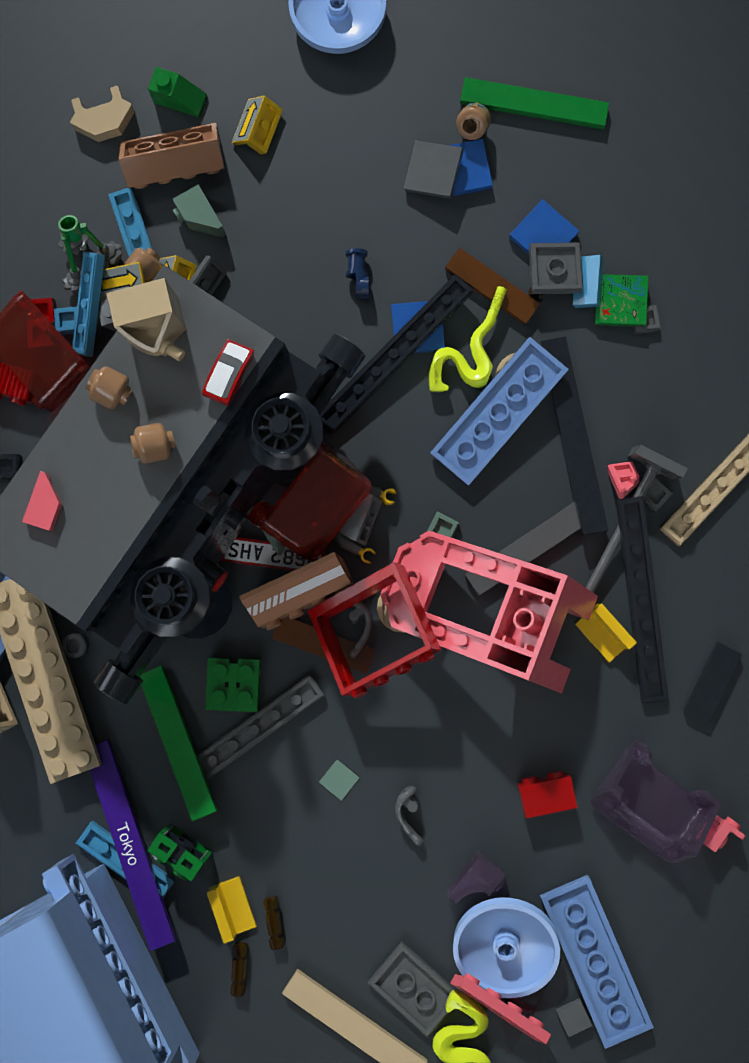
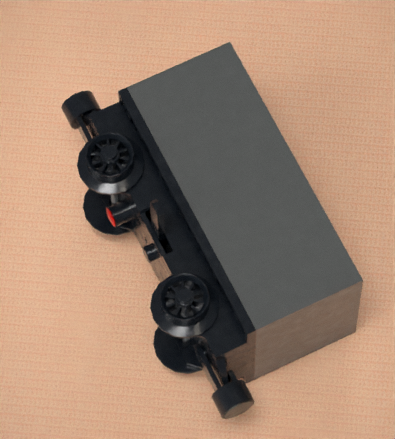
[0,265,366,704]

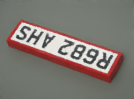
[221,537,325,571]

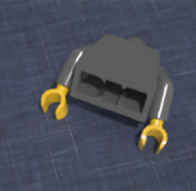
[318,483,396,563]

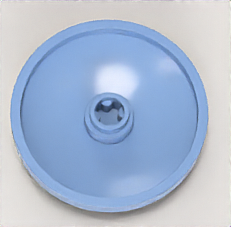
[288,0,386,54]
[453,898,560,998]

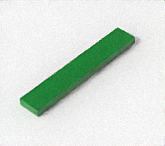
[460,77,609,129]
[140,666,218,821]

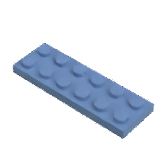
[430,337,569,486]
[540,875,654,1049]

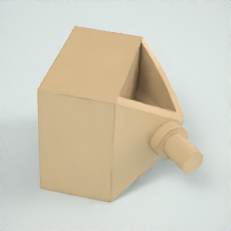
[106,278,186,362]

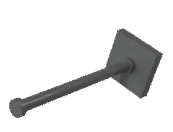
[585,445,688,593]

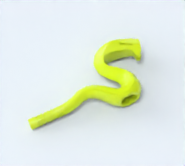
[429,286,507,392]
[432,990,491,1063]

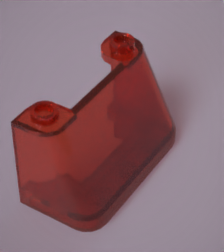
[0,290,91,412]
[247,442,371,561]

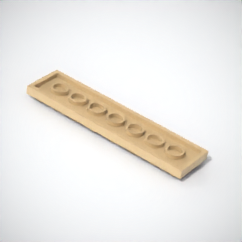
[0,579,102,784]

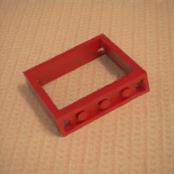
[308,562,441,699]

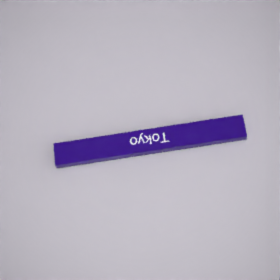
[90,740,177,951]

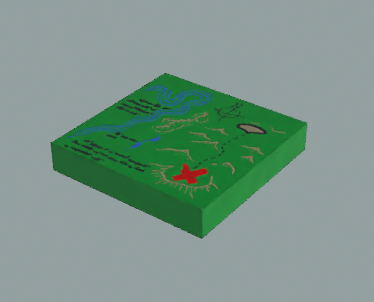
[594,274,648,327]

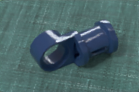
[345,248,370,300]

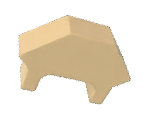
[70,86,135,142]

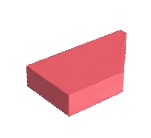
[608,462,639,499]
[22,471,62,532]

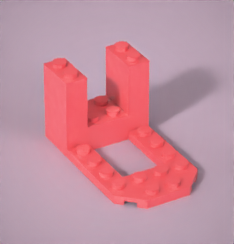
[380,531,598,693]

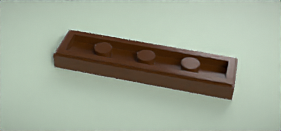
[445,247,540,326]
[271,617,375,674]

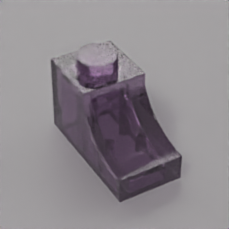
[447,850,506,904]

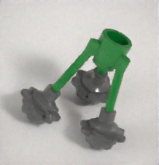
[58,215,123,294]

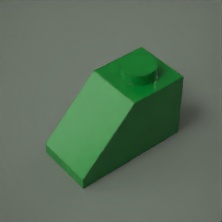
[148,67,207,118]

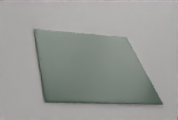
[319,759,359,801]

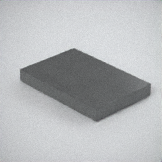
[368,941,456,1038]

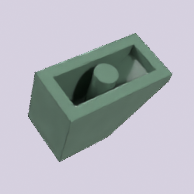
[173,185,226,237]

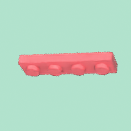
[450,973,551,1044]

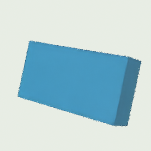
[573,255,603,308]

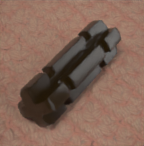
[263,896,285,950]
[230,942,248,997]

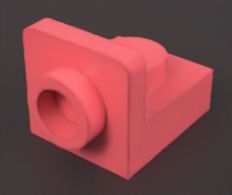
[699,815,745,852]

